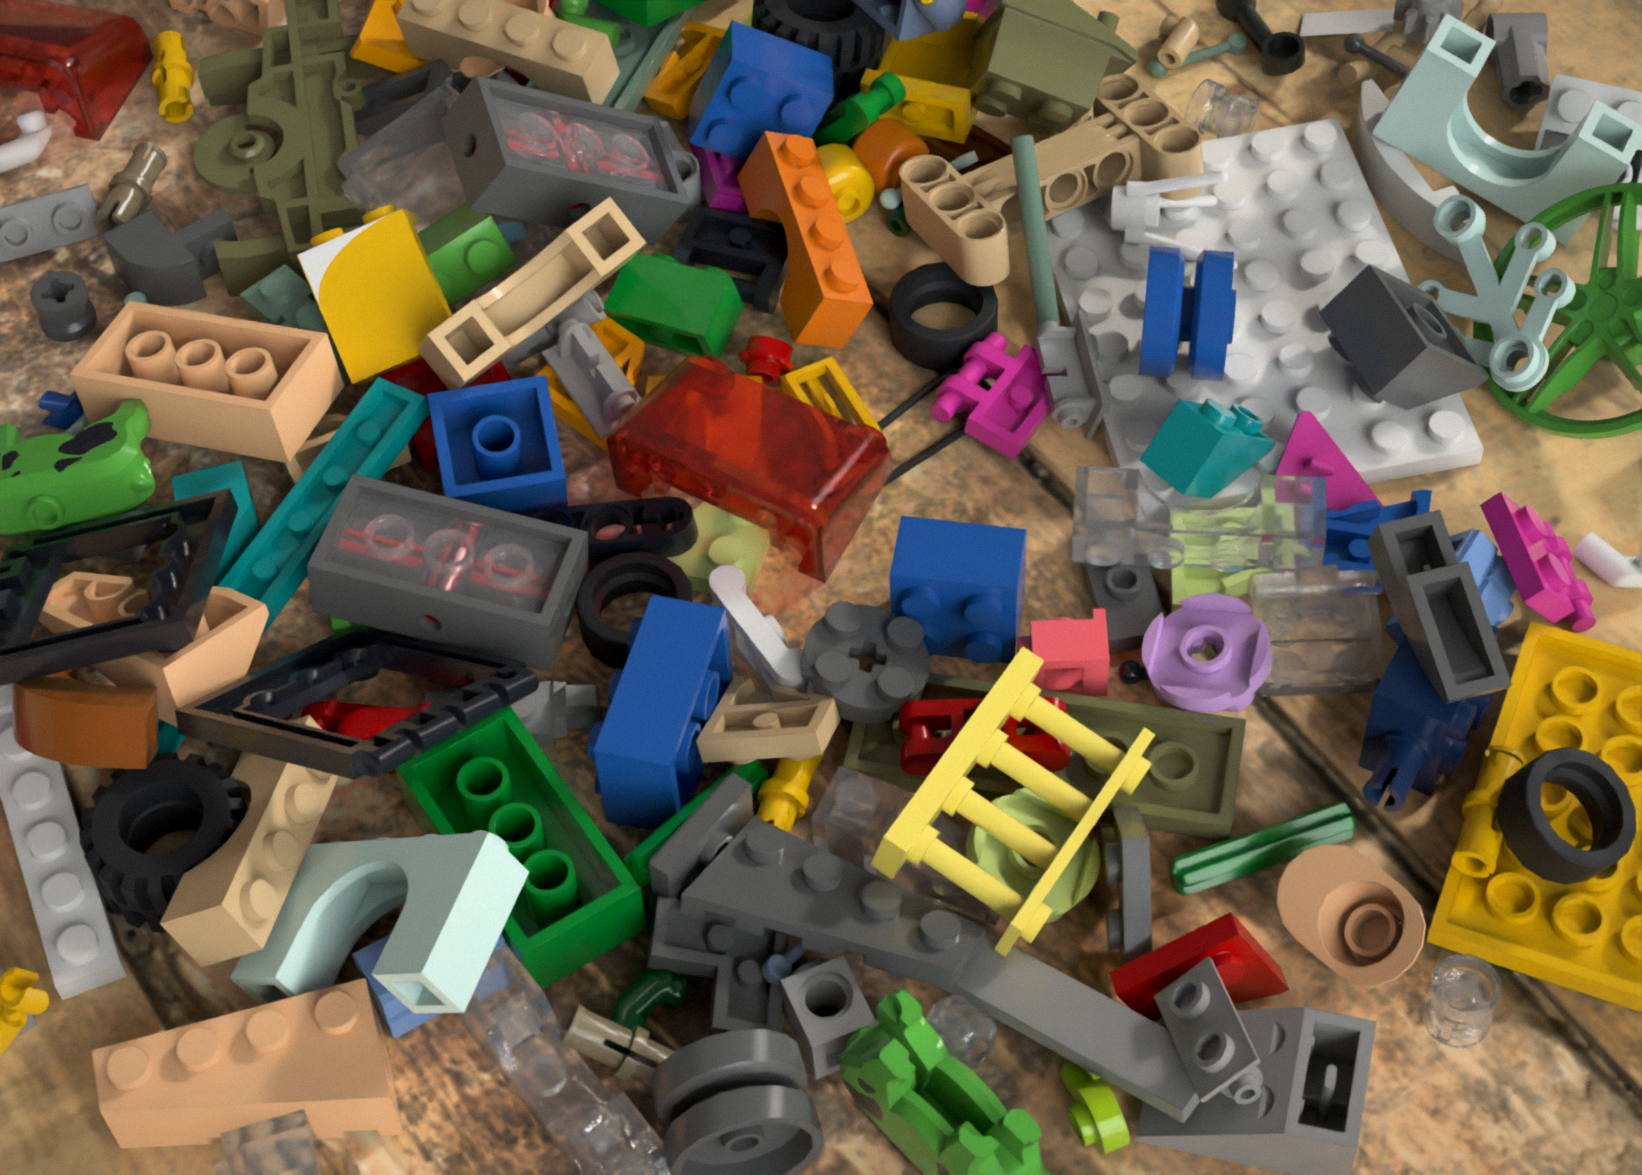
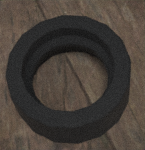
[889,262,998,371]
[577,551,694,669]
[1498,747,1636,885]

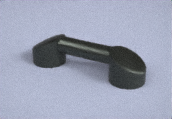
[1215,0,1305,76]

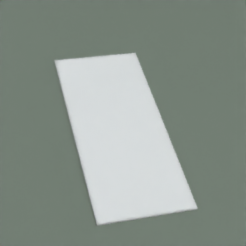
[1300,8,1394,37]

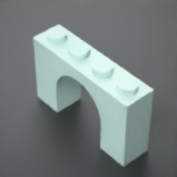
[1372,13,1642,246]
[229,830,529,1013]

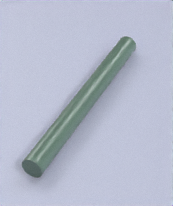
[1010,135,1060,327]

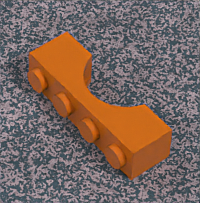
[737,131,874,349]

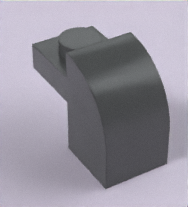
[102,208,238,306]

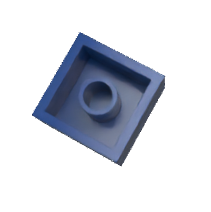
[689,20,834,162]
[427,375,568,512]
[889,516,1027,664]

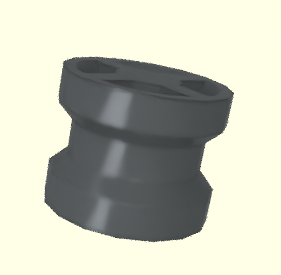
[30,271,97,342]

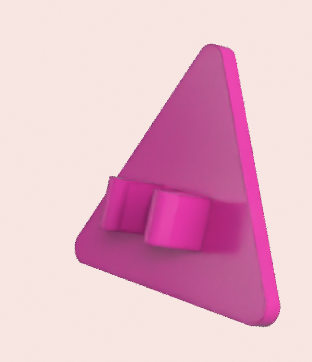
[1259,411,1384,531]

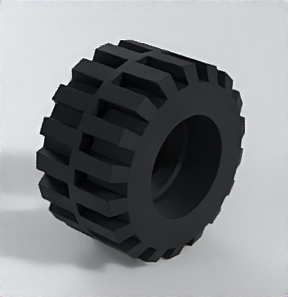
[751,0,885,100]
[79,752,248,933]

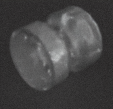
[1185,79,1259,138]
[1422,954,1502,1048]

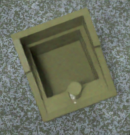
[964,0,1140,135]

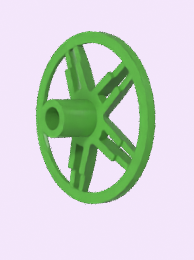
[1473,183,1642,439]

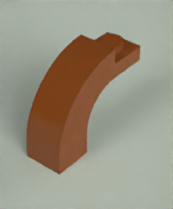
[11,668,159,769]

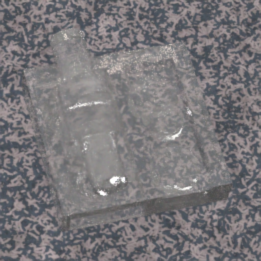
[1246,565,1388,697]

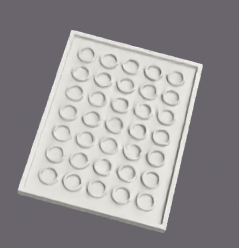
[1045,118,1484,528]

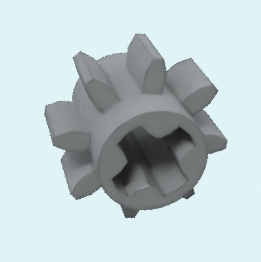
[1393,0,1464,44]

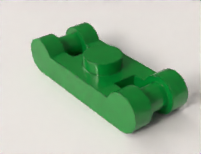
[811,72,906,148]

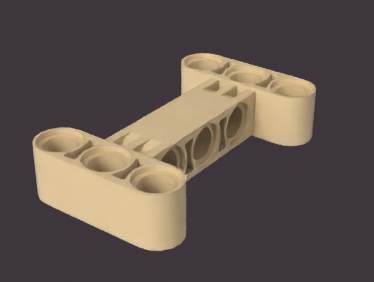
[899,73,1204,286]

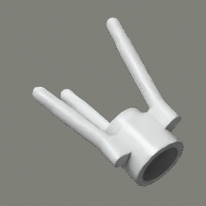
[1111,171,1238,270]

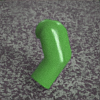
[555,0,621,49]

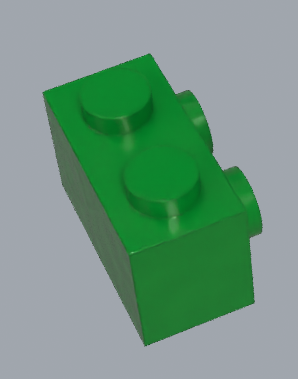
[604,253,744,364]

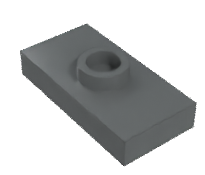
[1078,534,1166,653]
[648,773,754,900]

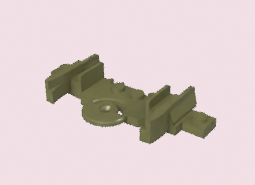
[193,0,377,297]

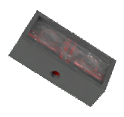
[440,75,691,246]
[307,474,588,672]

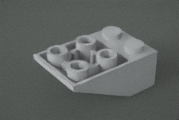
[1135,1007,1377,1175]

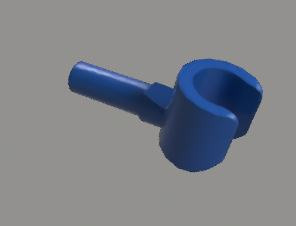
[39,390,83,430]

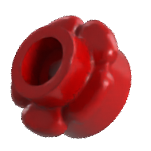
[738,335,794,383]

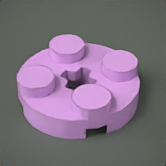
[1142,593,1272,713]

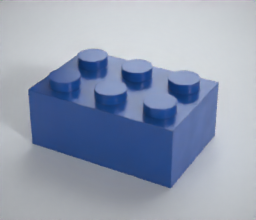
[588,594,734,831]

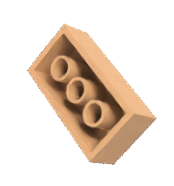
[69,301,344,463]

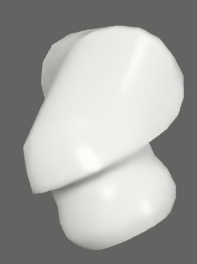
[0,108,53,174]
[1573,533,1642,588]

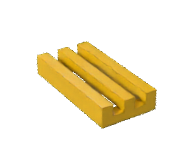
[780,356,882,464]

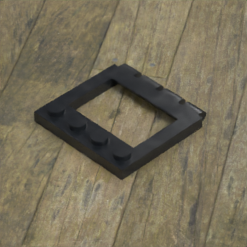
[0,488,239,686]
[175,625,539,780]

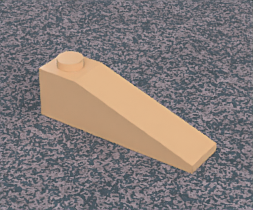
[38,571,269,727]

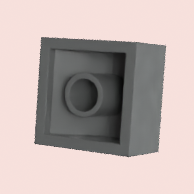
[1319,264,1490,410]

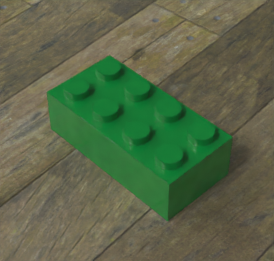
[395,706,648,995]

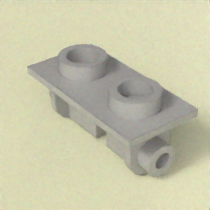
[0,183,101,263]
[1033,310,1111,439]
[542,319,652,440]
[1154,956,1263,1105]

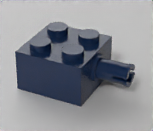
[1358,625,1499,812]

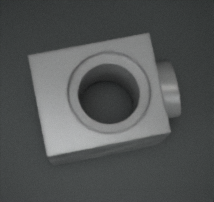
[780,955,876,1080]

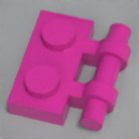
[930,332,1063,460]
[1480,492,1596,632]

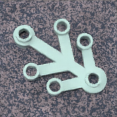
[1417,195,1576,392]

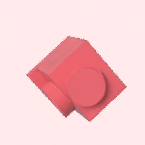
[1017,608,1110,696]

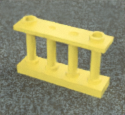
[870,646,1156,957]

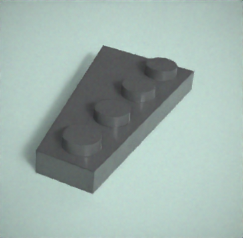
[680,816,986,989]

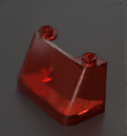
[0,0,154,141]
[607,354,893,584]

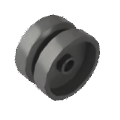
[650,1029,824,1175]

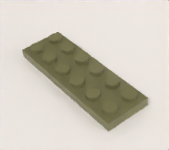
[842,664,1246,840]

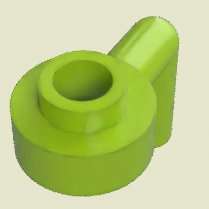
[1060,1060,1130,1155]

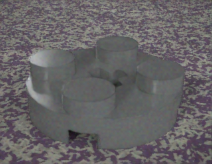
[800,601,930,724]

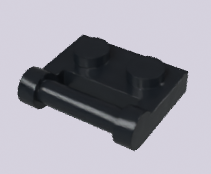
[671,205,788,314]

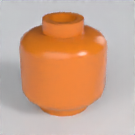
[851,117,930,197]

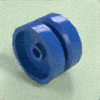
[1139,246,1236,381]

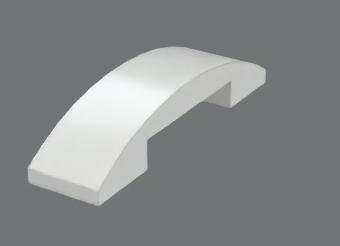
[1355,79,1469,265]

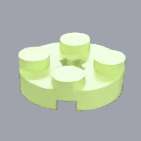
[966,788,1100,923]

